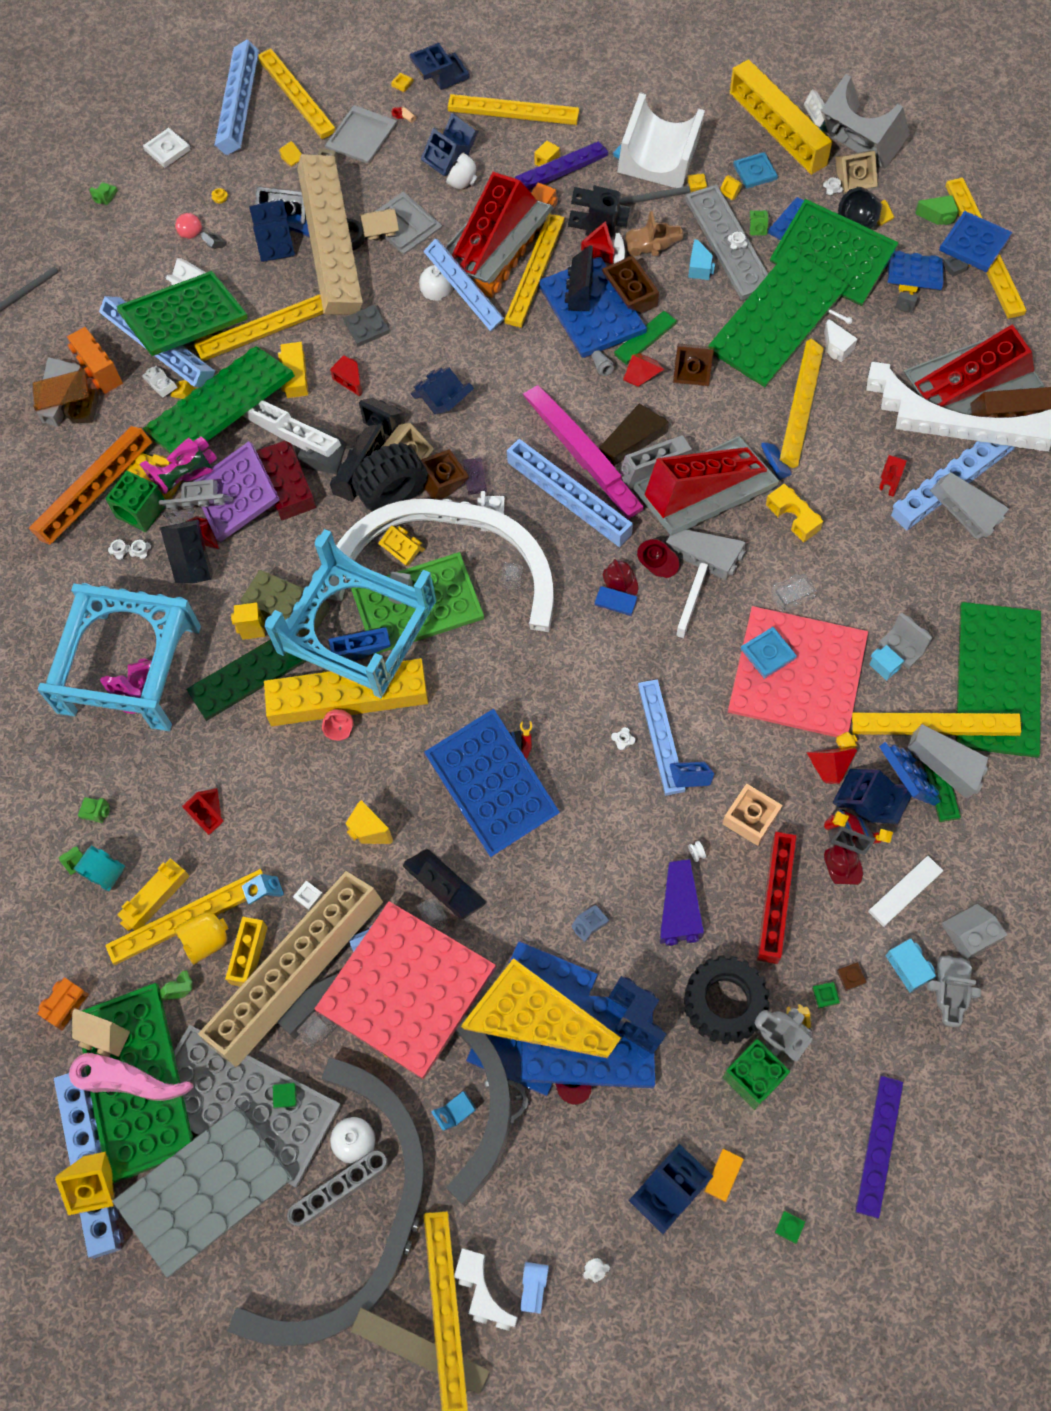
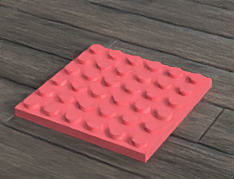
[728,606,868,737]
[315,901,497,1080]

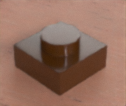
[837,962,867,991]

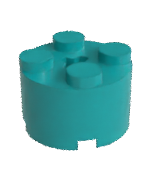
[74,845,126,892]

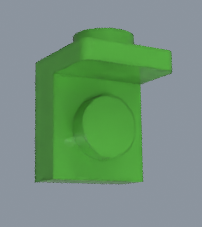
[89,182,118,205]
[749,210,768,235]
[78,797,110,823]
[159,971,192,1001]

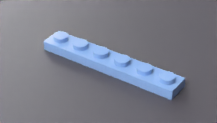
[423,239,505,331]
[638,679,686,796]

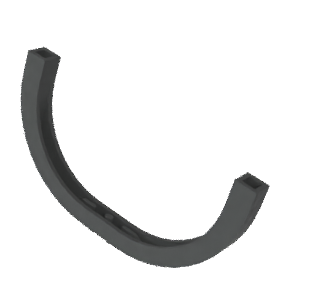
[277,974,512,1207]
[227,1057,425,1346]

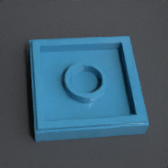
[733,152,778,189]
[741,627,797,679]

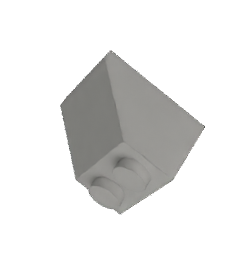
[941,904,1007,960]

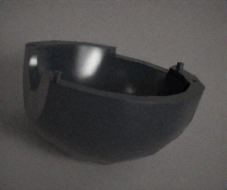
[838,186,882,229]

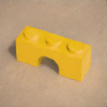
[765,483,823,543]

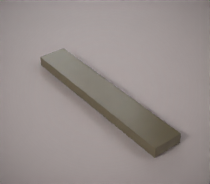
[350,1308,489,1395]

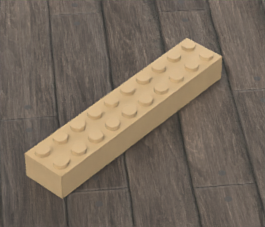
[297,154,363,315]
[198,871,383,1068]

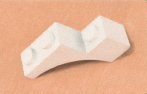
[454,1249,518,1331]

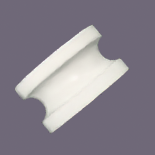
[688,841,706,862]

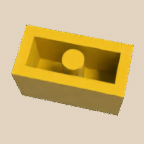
[231,603,266,640]

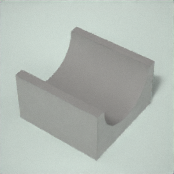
[821,74,910,169]

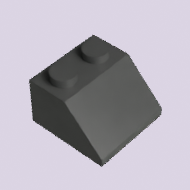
[298,426,347,474]

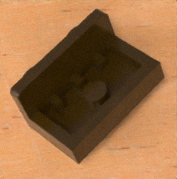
[64,384,100,424]

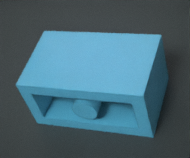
[885,939,936,993]

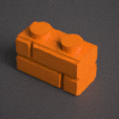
[37,977,89,1031]

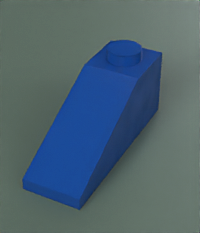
[328,627,390,662]

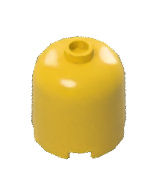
[173,912,229,965]

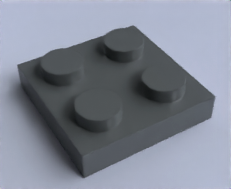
[343,305,390,347]

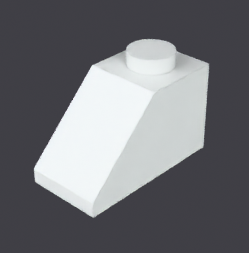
[824,320,857,362]

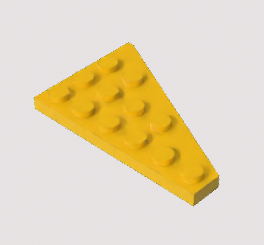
[461,958,621,1058]

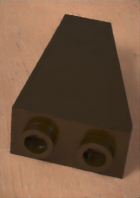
[599,403,669,466]

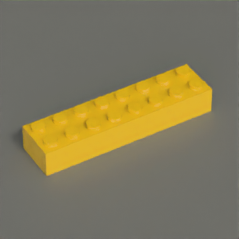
[730,59,832,175]
[264,658,428,727]

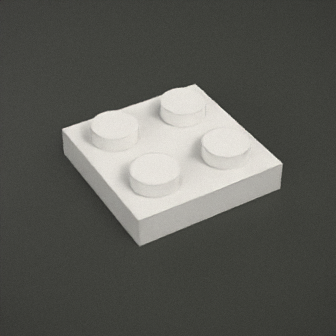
[143,128,190,168]

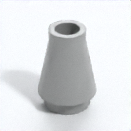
[592,350,614,376]

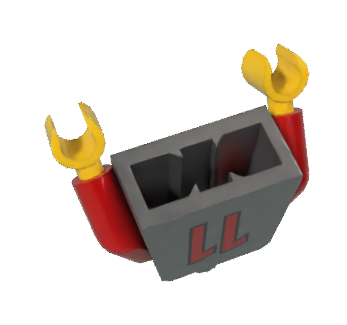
[824,809,893,855]

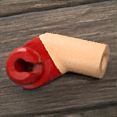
[391,107,416,123]

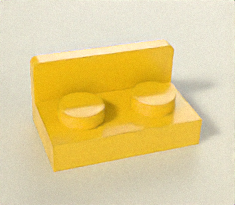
[378,525,425,566]

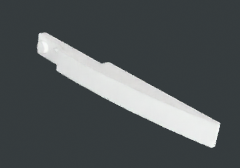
[242,400,341,457]

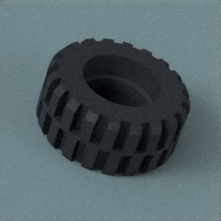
[352,443,427,512]
[684,955,770,1044]

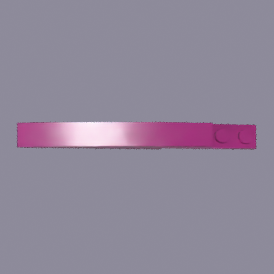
[523,385,643,519]

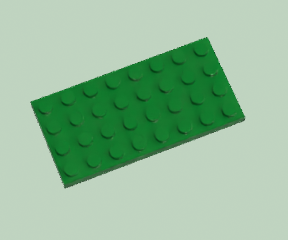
[708,248,849,388]
[143,346,295,460]
[956,602,1041,758]
[82,983,193,1184]

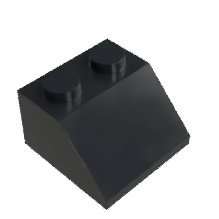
[359,398,405,436]

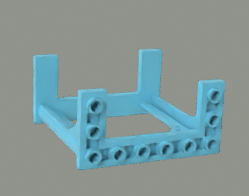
[265,529,436,698]
[38,583,201,731]

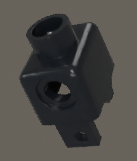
[568,185,630,238]

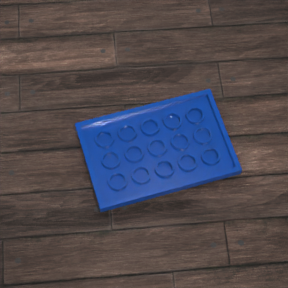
[539,256,647,358]
[424,708,560,857]
[466,941,598,1097]
[521,994,655,1088]

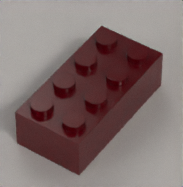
[256,440,316,521]

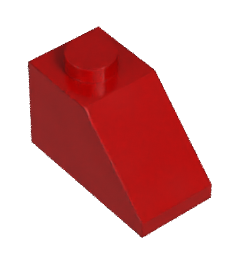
[330,355,362,397]

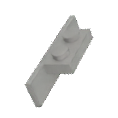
[159,479,233,510]

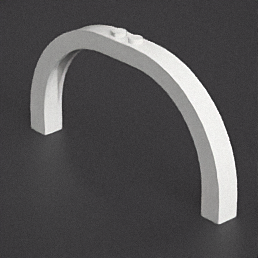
[323,499,554,632]

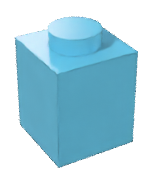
[869,645,904,681]

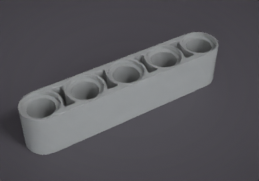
[287,1151,389,1227]

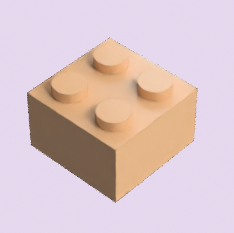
[723,783,783,846]

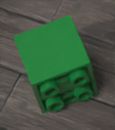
[105,471,165,532]
[722,1039,790,1110]

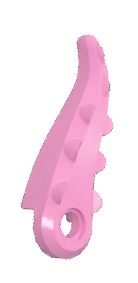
[69,1053,193,1101]

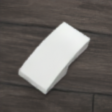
[611,233,625,263]
[142,366,177,397]

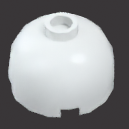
[446,153,477,189]
[419,265,454,300]
[330,1117,375,1164]

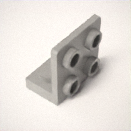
[879,613,932,669]

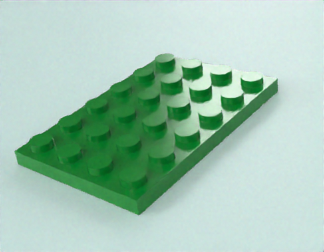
[770,199,899,306]
[117,271,248,356]

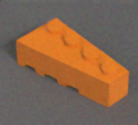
[67,327,123,394]

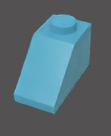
[688,239,715,280]

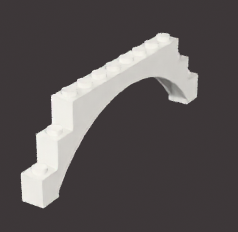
[866,362,1051,452]

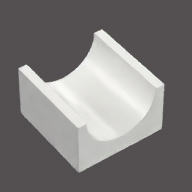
[617,93,705,188]

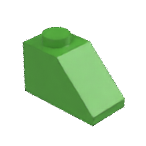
[915,195,958,225]

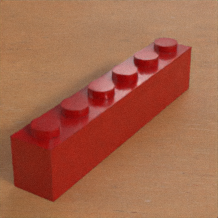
[756,832,796,964]

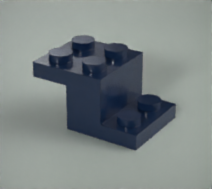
[410,43,470,90]
[421,113,479,176]
[249,199,295,262]
[410,367,474,415]
[832,769,912,824]
[608,976,666,1054]
[628,1144,714,1234]

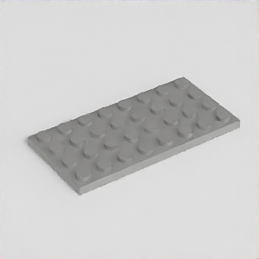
[174,1024,341,1188]

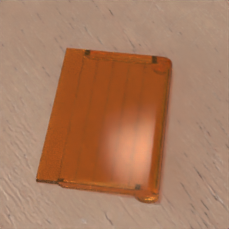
[33,369,89,411]

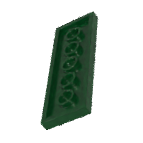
[186,639,307,721]

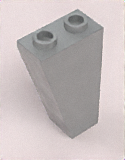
[37,357,86,427]
[619,435,692,490]
[930,473,1009,539]
[666,530,746,580]
[907,724,988,799]

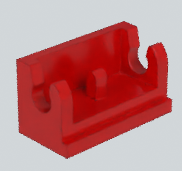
[879,455,907,497]

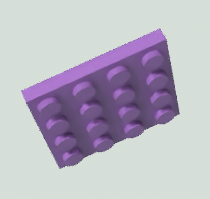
[193,441,280,542]

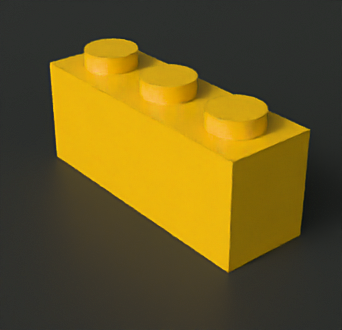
[278,342,308,398]
[225,917,268,987]

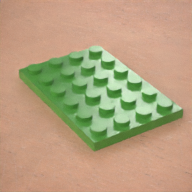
[351,552,484,655]

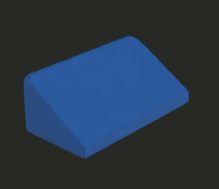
[761,442,792,480]
[670,762,714,788]

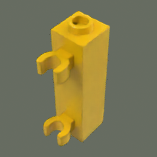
[117,858,190,931]

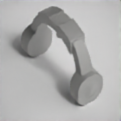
[485,1080,528,1125]

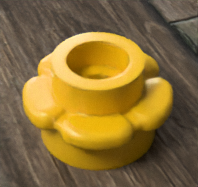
[211,188,228,204]

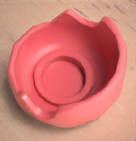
[175,213,202,239]
[322,709,353,741]

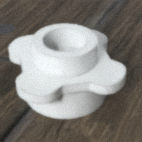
[823,178,843,195]
[728,232,747,250]
[108,539,131,560]
[129,540,151,559]
[611,727,635,750]
[583,1258,610,1282]

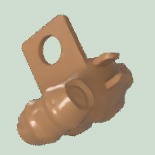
[625,211,683,256]

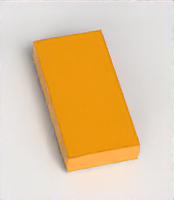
[704,1149,744,1202]

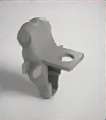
[927,955,981,1027]
[755,1008,812,1062]

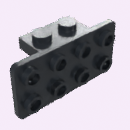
[403,849,486,919]

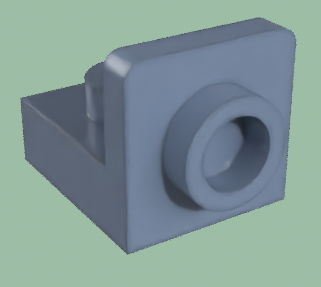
[571,905,609,942]

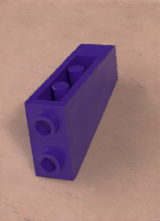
[659,859,704,946]

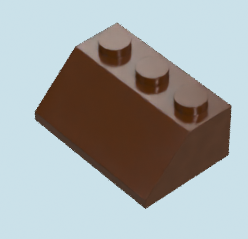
[602,255,659,313]

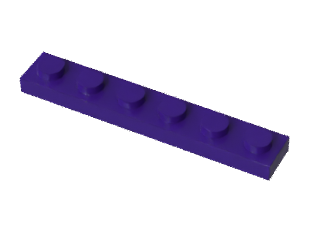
[515,141,608,190]
[855,1076,903,1219]

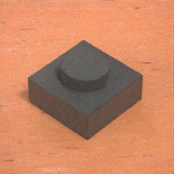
[201,232,226,249]
[943,257,969,277]
[895,292,918,313]

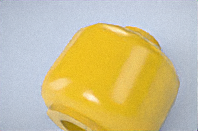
[836,732,858,749]

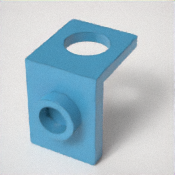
[242,874,284,904]
[431,1091,477,1131]

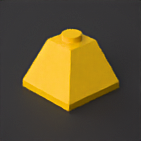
[345,800,393,844]
[55,1152,114,1215]

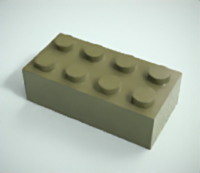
[240,570,330,637]

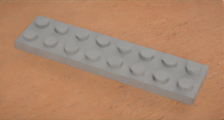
[685,185,768,300]

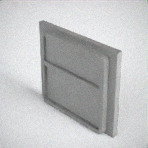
[325,105,397,164]
[376,192,443,255]

